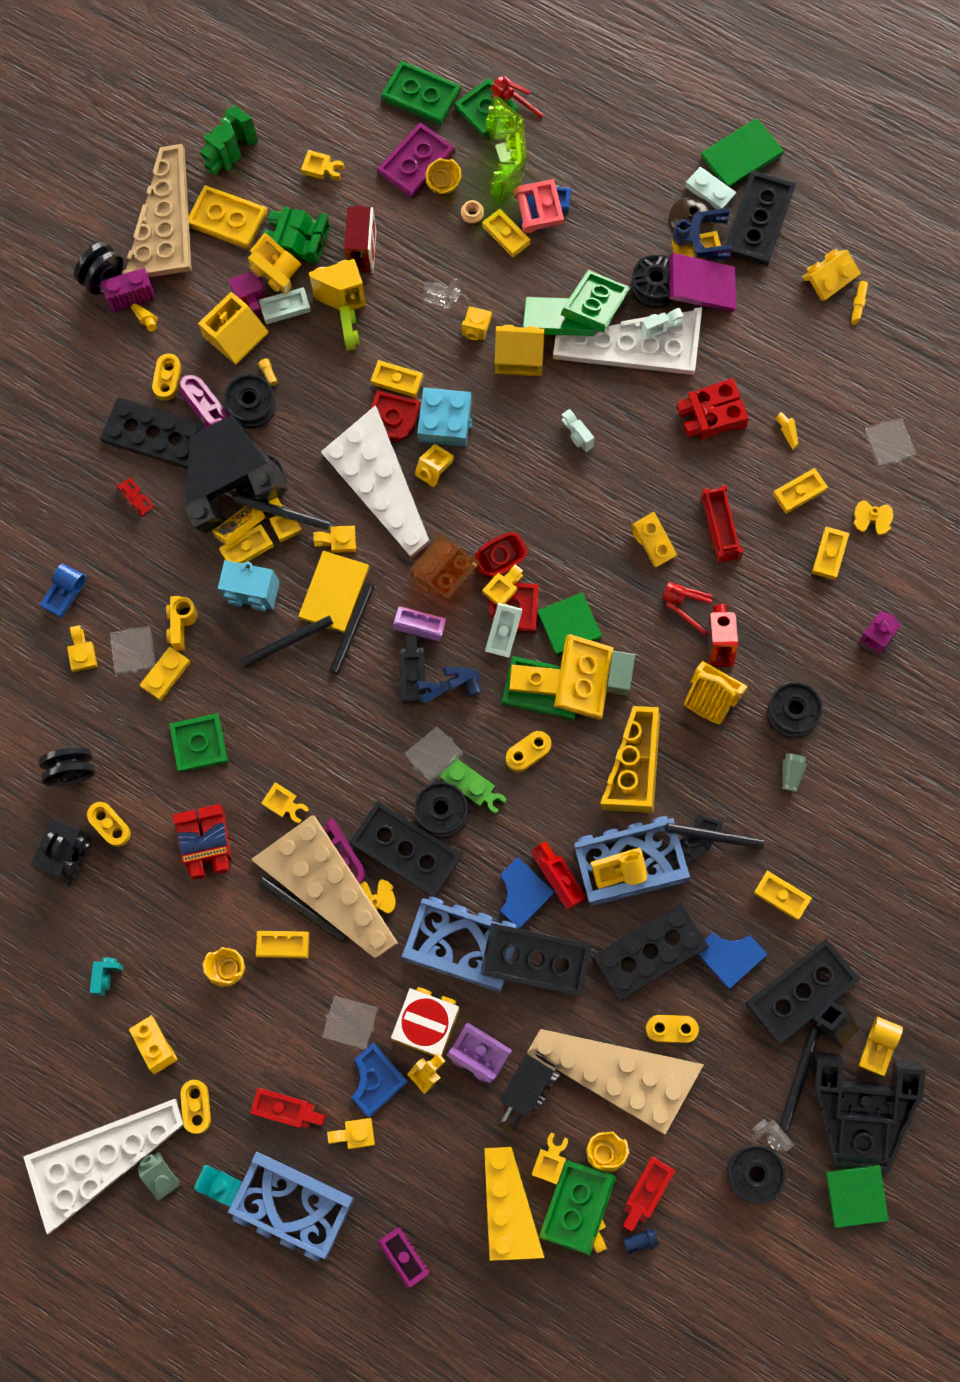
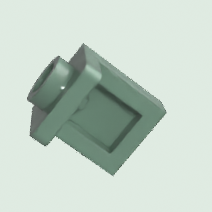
[137,1152,180,1201]

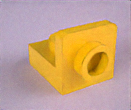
[461,306,492,341]
[415,444,454,487]

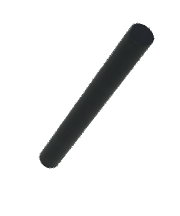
[235,494,331,531]
[329,582,374,674]
[241,615,334,668]
[665,823,764,849]
[259,876,346,943]
[778,1028,820,1133]

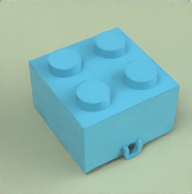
[418,387,472,447]
[218,560,280,611]

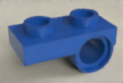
[39,564,88,619]

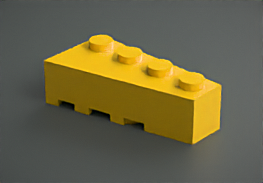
[600,706,660,813]
[484,1147,544,1261]

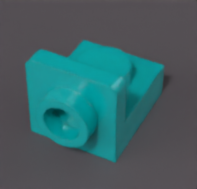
[90,958,123,997]
[194,1165,242,1207]

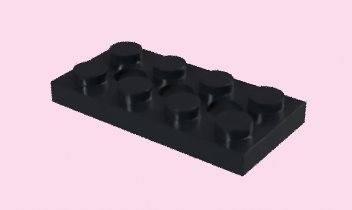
[726,171,796,266]
[100,397,205,469]
[349,801,463,898]
[593,903,709,1002]
[480,923,592,996]
[745,938,861,1045]

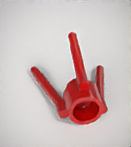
[491,76,543,127]
[662,582,713,635]

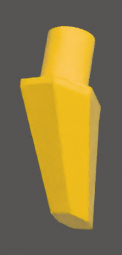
[131,304,158,332]
[775,412,799,450]

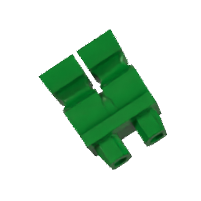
[200,105,258,175]
[262,207,331,264]

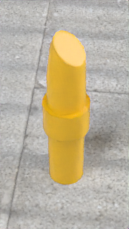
[851,281,868,325]

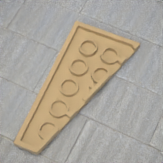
[122,144,192,277]
[251,816,398,958]
[527,1029,704,1135]

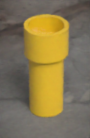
[258,359,278,386]

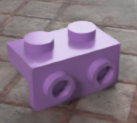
[447,1023,512,1083]

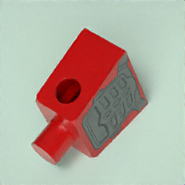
[707,604,738,667]

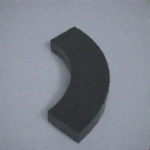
[635,813,724,875]

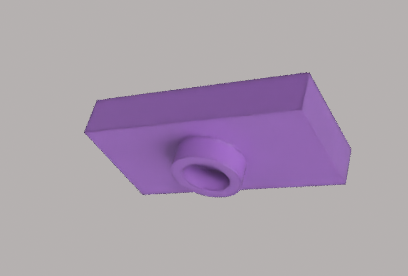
[392,606,446,642]

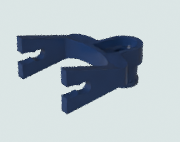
[673,208,731,260]
[415,666,483,704]

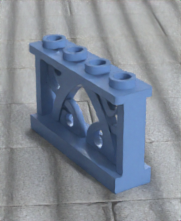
[574,816,690,906]
[402,896,517,993]
[228,1152,355,1262]

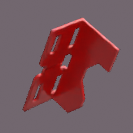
[115,477,155,517]

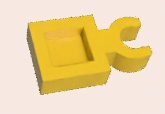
[301,150,345,181]
[261,782,309,824]
[532,1133,568,1185]

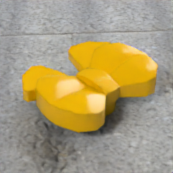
[853,500,893,535]
[360,879,396,914]

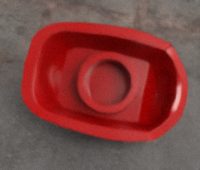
[474,532,528,577]

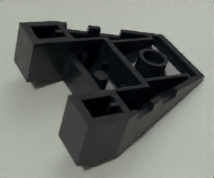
[185,415,288,533]
[811,1052,926,1172]

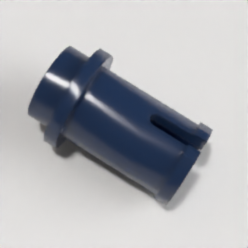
[623,1228,659,1255]

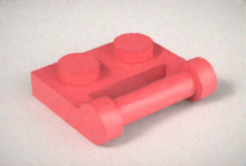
[513,179,564,233]

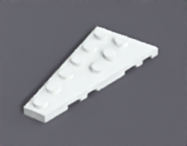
[553,307,702,375]
[321,405,430,558]
[24,1099,184,1234]

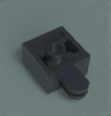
[30,818,92,886]
[498,1048,560,1134]

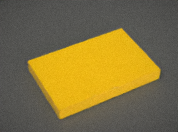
[189,185,268,250]
[298,551,370,633]
[554,634,613,720]

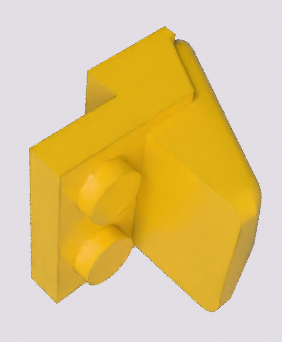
[684,661,748,724]

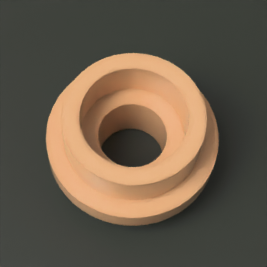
[461,200,484,224]

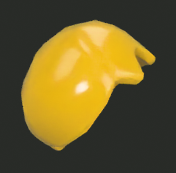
[425,158,462,194]
[202,947,245,987]
[586,1132,629,1173]

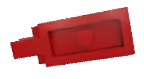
[531,842,588,910]
[250,1088,326,1129]
[622,1156,675,1232]

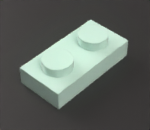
[685,167,737,210]
[259,287,311,324]
[485,603,522,658]

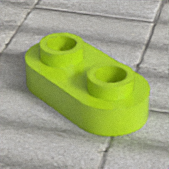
[339,305,360,351]

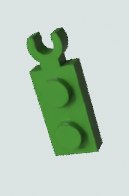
[439,757,506,815]

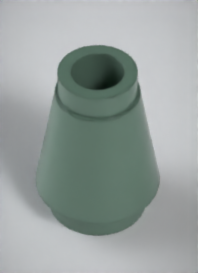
[782,754,807,792]

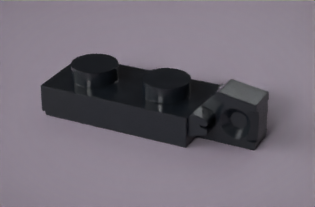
[399,634,426,704]

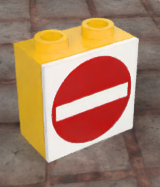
[391,987,460,1057]

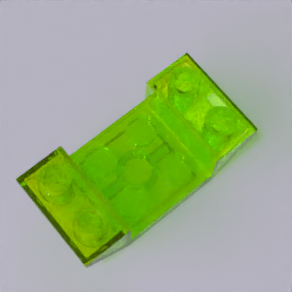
[485,96,527,204]

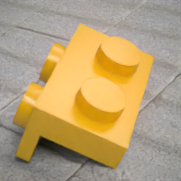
[802,249,861,300]

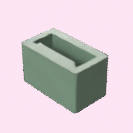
[607,651,635,696]

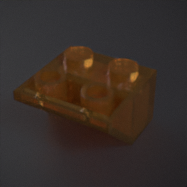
[410,534,479,600]

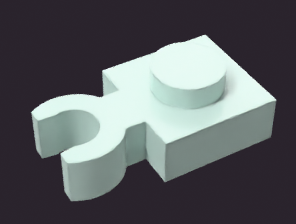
[642,308,683,340]
[561,409,594,452]

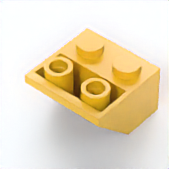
[309,259,366,310]
[198,292,268,365]
[494,325,544,376]

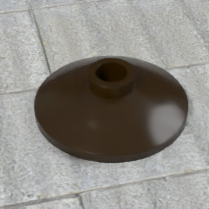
[669,196,715,234]

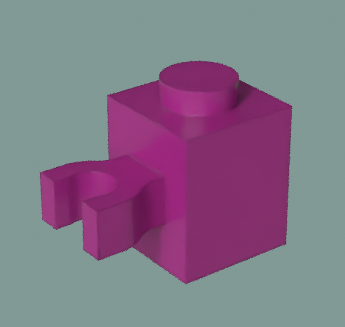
[228,271,267,318]
[859,610,901,655]

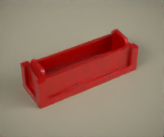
[701,485,744,563]

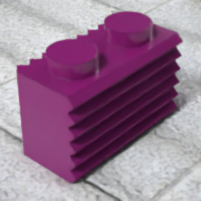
[100,267,155,313]
[378,1228,430,1289]

